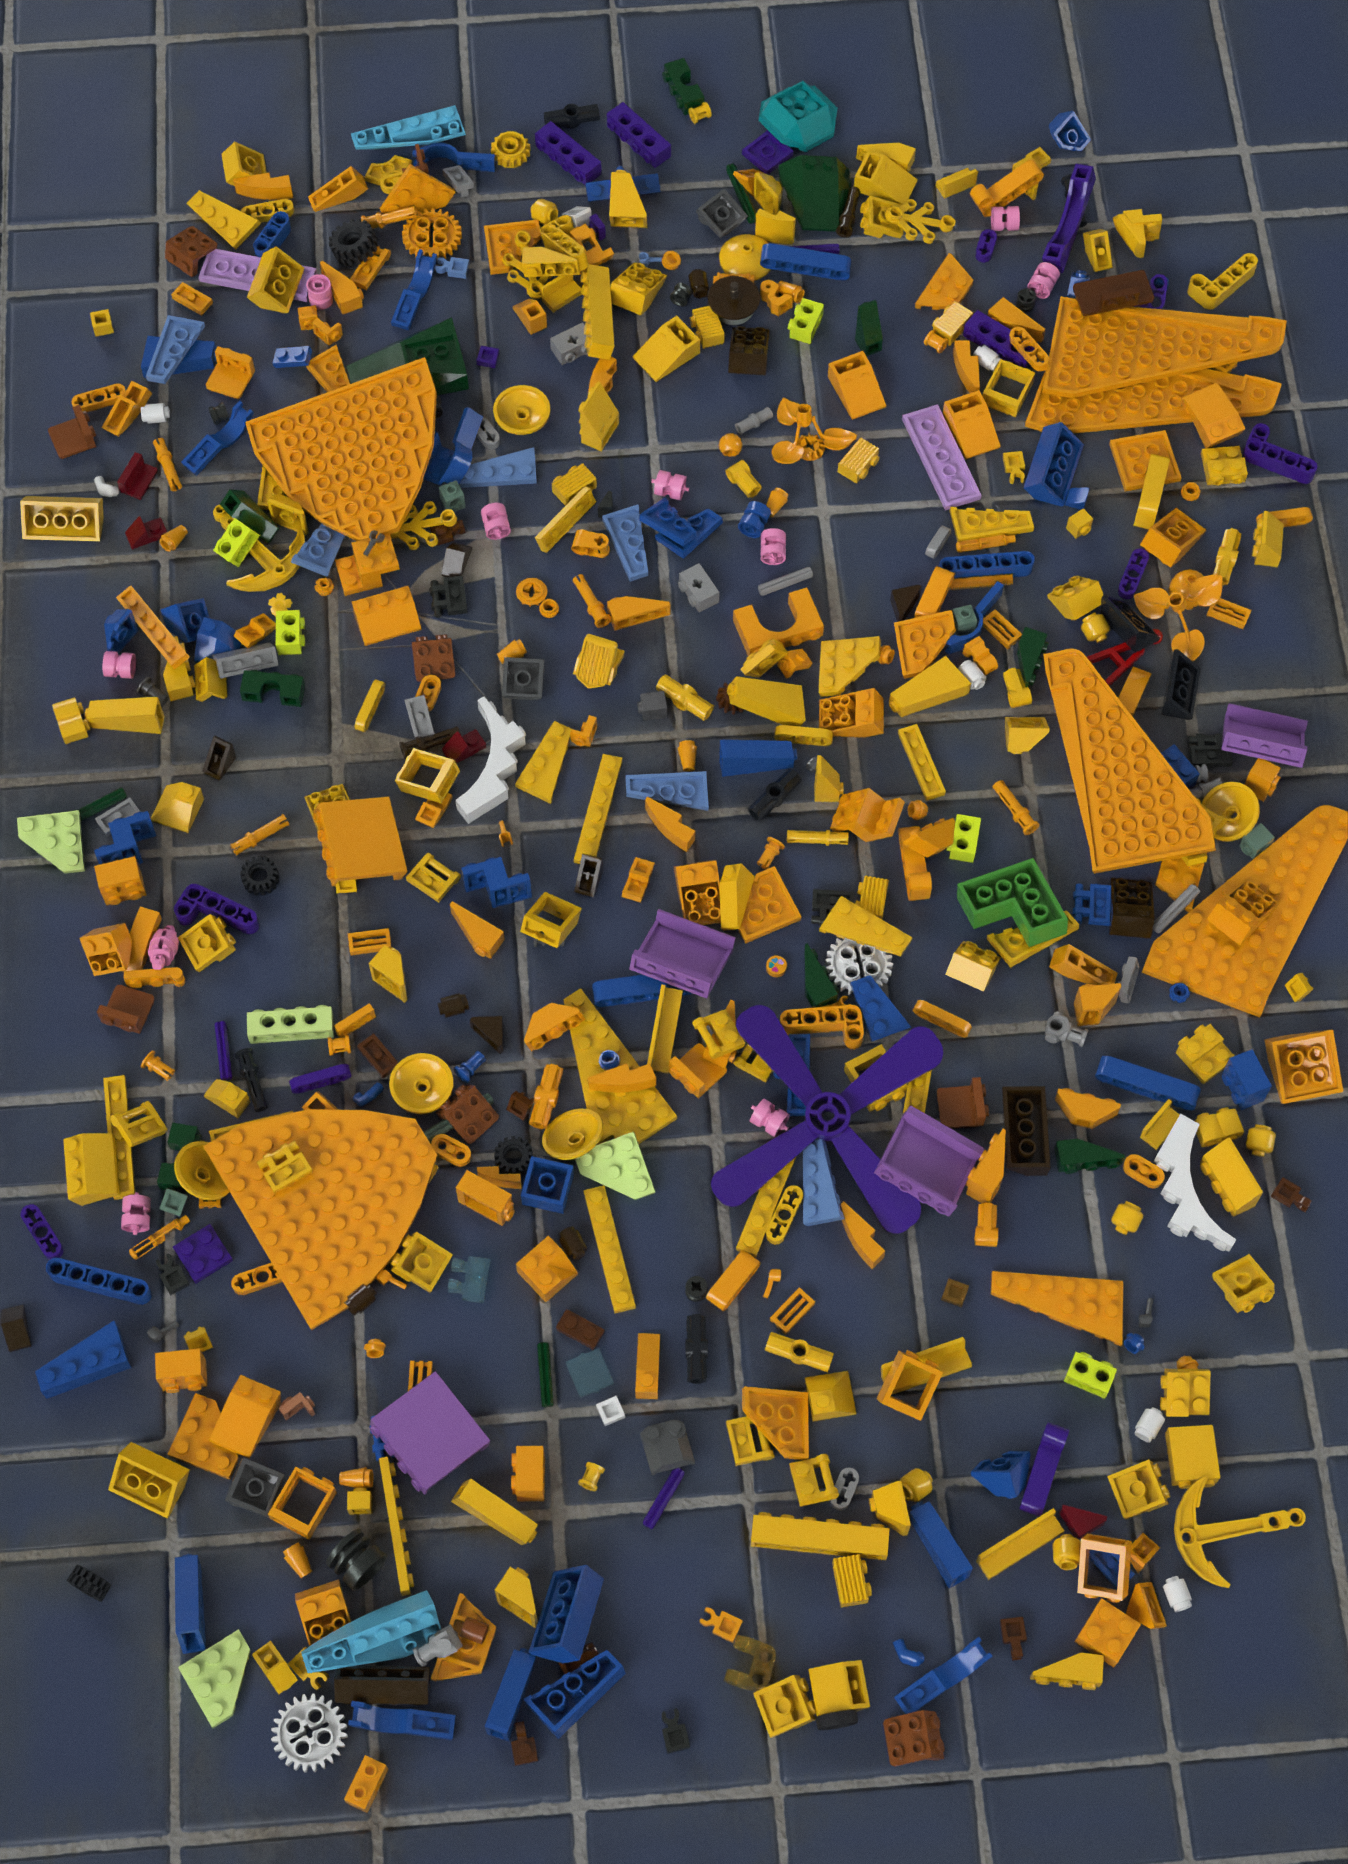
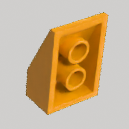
[1182,383,1245,449]
[1140,508,1207,568]
[209,1375,281,1459]

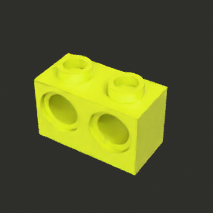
[788,298,824,344]
[213,518,260,567]
[276,610,305,655]
[946,814,981,863]
[1064,1352,1117,1399]

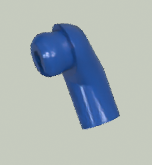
[353,1082,384,1107]
[893,1638,925,1667]

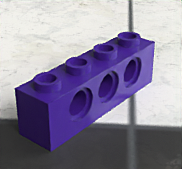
[607,102,671,168]
[535,121,602,185]
[963,310,1037,369]

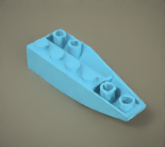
[351,105,466,150]
[301,1590,441,1673]

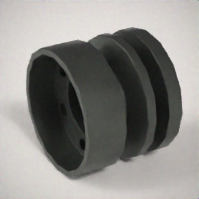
[326,1529,387,1591]

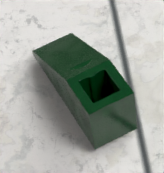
[855,300,883,357]
[220,489,279,543]
[1017,627,1049,687]
[804,943,839,1008]
[1054,1138,1125,1174]

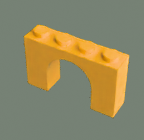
[733,587,824,656]

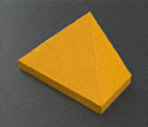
[733,169,768,197]
[1130,1533,1161,1574]
[1126,1582,1167,1629]

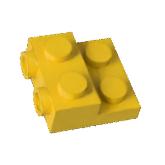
[860,196,903,239]
[1201,446,1248,486]
[741,639,788,678]
[178,914,236,972]
[1176,1024,1234,1084]
[390,1232,453,1293]
[1212,1254,1275,1313]
[1160,1369,1211,1417]
[1107,1460,1171,1520]
[753,1675,816,1738]

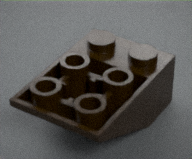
[728,326,770,375]
[1109,878,1155,939]

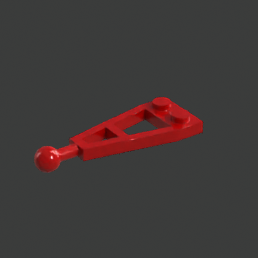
[1087,629,1163,687]

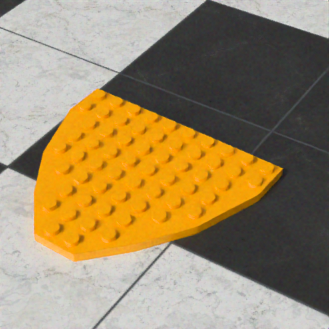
[245,357,437,541]
[203,1109,438,1330]

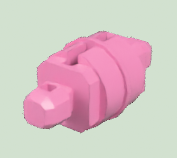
[148,925,179,970]

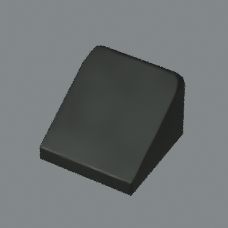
[598,491,613,518]

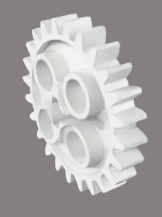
[825,938,893,995]
[271,1694,348,1773]

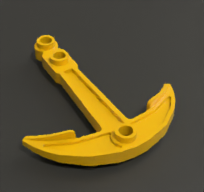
[213,505,305,592]
[1174,1476,1306,1588]

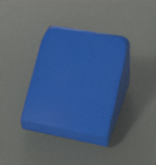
[1065,487,1090,510]

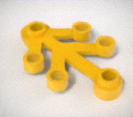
[885,199,956,244]
[502,230,552,299]
[390,501,457,550]

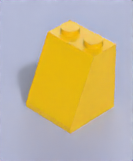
[609,170,648,228]

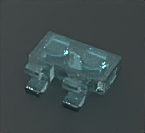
[448,1256,490,1303]

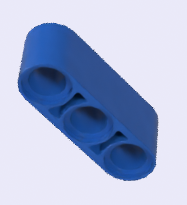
[253,211,291,257]

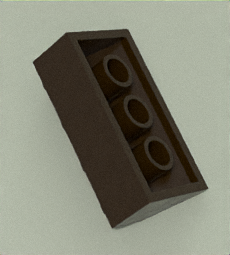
[1002,1086,1050,1176]

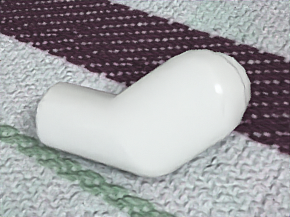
[94,476,119,497]

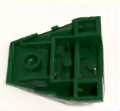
[778,155,851,232]

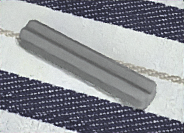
[758,567,813,596]
[1153,884,1200,933]

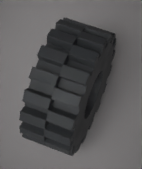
[328,219,378,266]

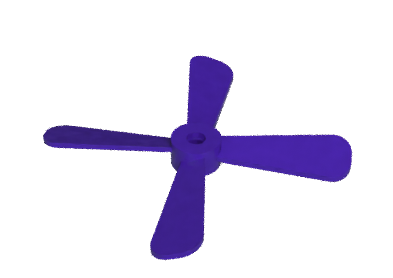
[711,1005,943,1234]

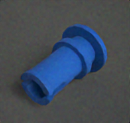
[453,1051,486,1083]

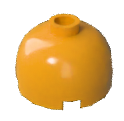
[1168,569,1204,610]

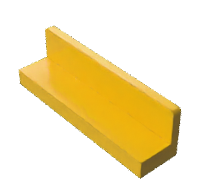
[647,984,683,1074]
[881,1337,972,1395]
[976,1508,1064,1580]

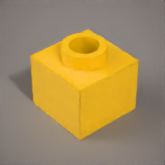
[90,309,114,337]
[1066,508,1093,539]
[347,1488,372,1515]

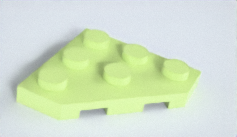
[17,810,85,874]
[575,1132,656,1200]
[178,1629,251,1728]

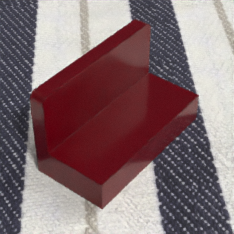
[117,452,158,500]

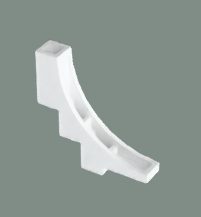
[456,697,526,824]
[1154,1114,1236,1252]

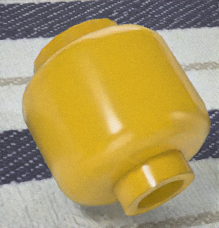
[531,199,559,225]
[1081,612,1110,643]
[1246,1124,1276,1157]
[1111,1201,1143,1235]
[900,1468,933,1502]
[1052,1534,1081,1570]

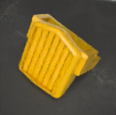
[1113,209,1162,258]
[573,634,625,689]

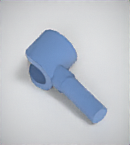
[639,252,662,267]

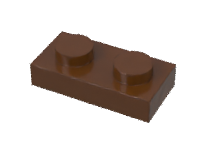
[357,1033,398,1079]
[556,1309,605,1350]

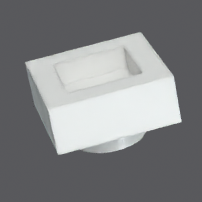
[596,1396,625,1426]

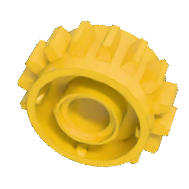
[491,131,531,168]

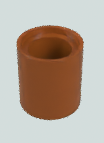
[460,1616,489,1645]

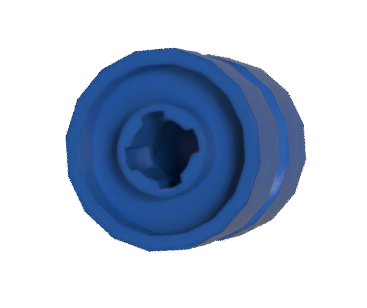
[738,501,771,538]

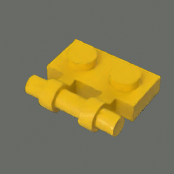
[257,1140,313,1193]

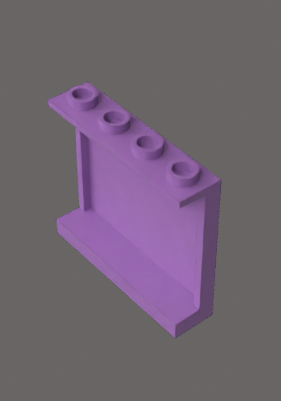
[1221,703,1308,768]
[629,909,736,998]
[874,1105,985,1217]
[370,1371,490,1495]

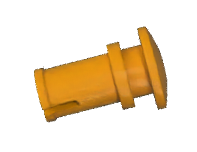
[757,837,785,870]
[141,1050,175,1081]

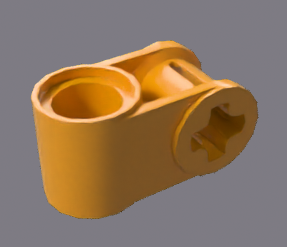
[571,529,610,558]

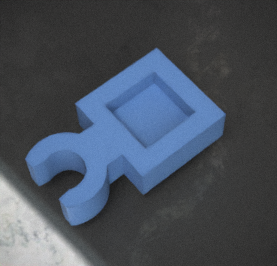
[435,257,470,279]

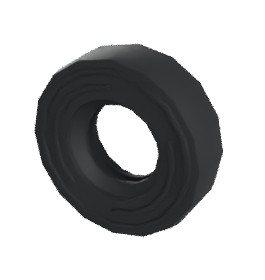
[816,1710,858,1730]

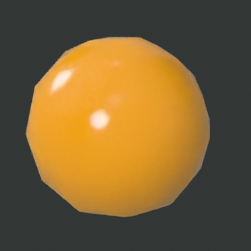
[718,433,743,457]

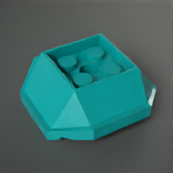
[758,81,838,152]

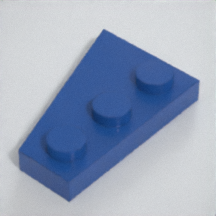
[639,497,696,546]
[655,508,723,559]
[850,975,911,1042]

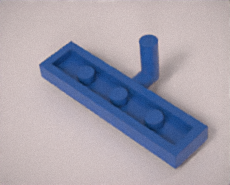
[585,166,660,202]
[773,1034,810,1116]

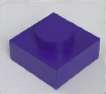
[589,214,606,241]
[477,346,500,368]

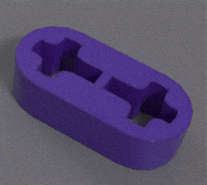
[975,229,997,263]

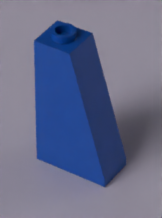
[141,336,217,378]
[719,740,797,777]
[909,1501,973,1589]
[175,1554,206,1654]
[485,1648,537,1741]

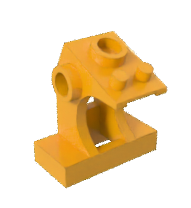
[570,224,614,275]

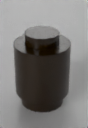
[688,269,709,299]
[437,993,469,1018]
[558,1226,588,1260]
[344,1284,377,1316]

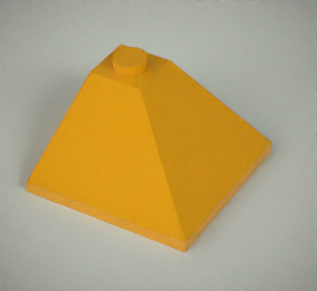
[1264,1029,1343,1104]

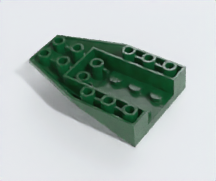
[347,317,469,396]

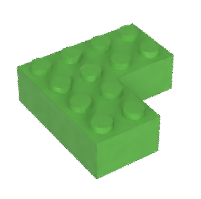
[957,858,1068,947]

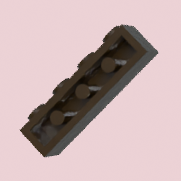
[334,1666,430,1705]

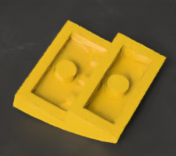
[755,208,796,244]

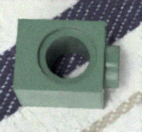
[439,480,466,512]
[952,605,977,636]
[1239,823,1275,859]
[159,1188,188,1216]

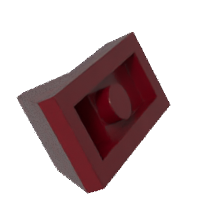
[125,516,167,549]
[442,729,487,764]

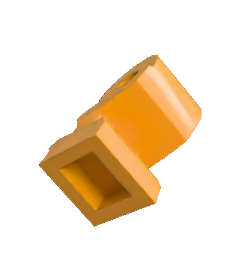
[760,280,793,317]
[962,636,998,676]

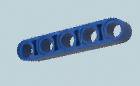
[760,243,851,281]
[939,551,1035,579]
[592,975,693,1007]
[1095,1056,1201,1111]
[46,1258,152,1305]

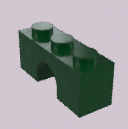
[662,58,704,115]
[240,670,305,707]
[157,1122,202,1194]

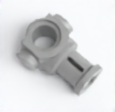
[1045,1012,1088,1047]
[413,1625,463,1667]

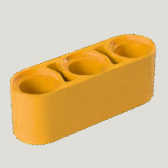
[914,566,955,618]
[706,1250,761,1312]

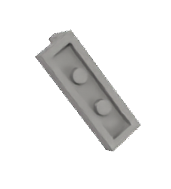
[212,642,278,678]

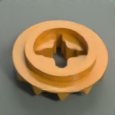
[797,433,825,461]
[516,578,547,607]

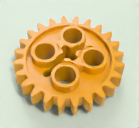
[402,208,462,259]

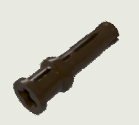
[836,187,860,238]
[399,726,461,759]

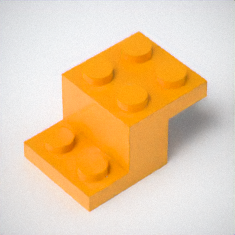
[335,533,400,596]
[830,788,905,842]

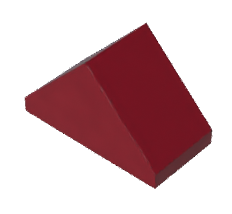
[1059,1505,1107,1540]

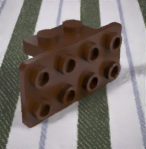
[1073,270,1154,316]

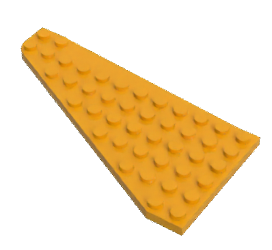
[1042,296,1287,398]
[1025,369,1282,433]
[1043,649,1216,874]
[1141,805,1348,1018]

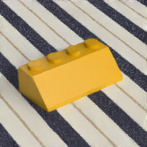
[20,496,104,542]

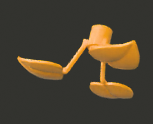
[772,397,857,464]
[1134,575,1223,661]

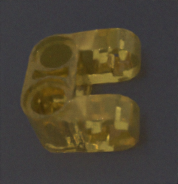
[723,1635,776,1692]

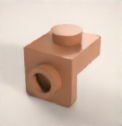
[278,1392,315,1421]

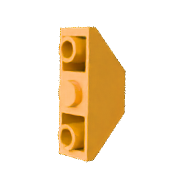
[903,818,955,858]
[524,1003,586,1052]
[1055,1088,1121,1129]

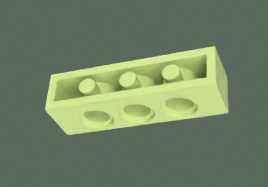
[247,1005,334,1044]

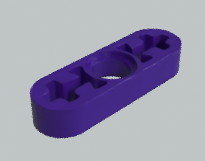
[1118,548,1149,599]
[289,1064,352,1094]
[20,1204,63,1260]

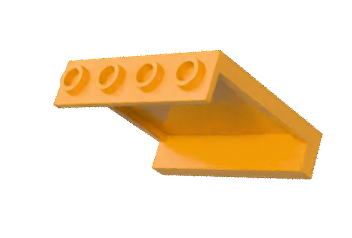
[313,797,407,886]

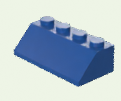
[1023,422,1084,506]
[528,1565,604,1663]

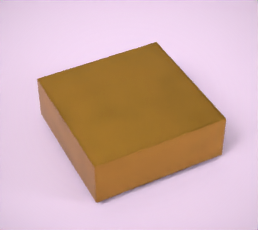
[941,1278,969,1308]

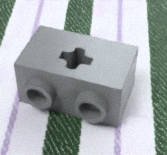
[550,322,587,365]
[678,563,719,612]

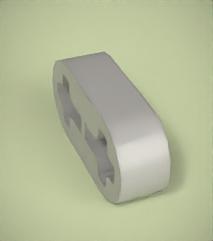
[476,418,500,450]
[925,525,951,559]
[830,1468,859,1511]

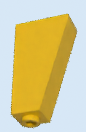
[889,656,971,717]
[727,676,806,726]
[85,697,165,734]
[451,1479,538,1545]

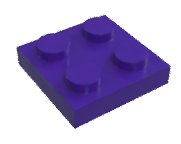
[742,130,793,174]
[173,1224,233,1284]

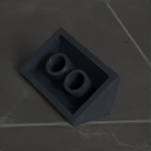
[1100,595,1160,653]
[1161,649,1201,720]

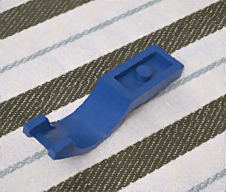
[412,142,496,172]
[391,249,437,330]
[181,400,254,476]
[436,407,483,485]
[945,581,1004,654]
[894,1637,993,1714]
[348,1701,456,1740]

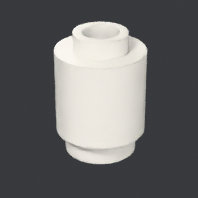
[973,345,1001,372]
[141,403,170,424]
[958,660,986,690]
[1135,1407,1165,1442]
[1163,1576,1192,1612]

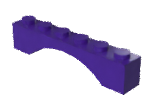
[1042,164,1096,273]

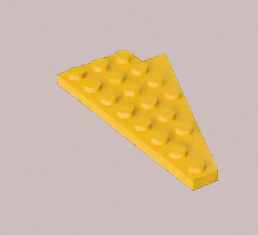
[563,988,677,1145]

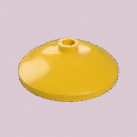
[719,234,771,280]
[493,385,551,435]
[1202,782,1260,842]
[389,1053,453,1114]
[542,1108,604,1160]
[174,1141,230,1200]

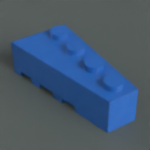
[35,1320,132,1399]
[523,1650,626,1739]

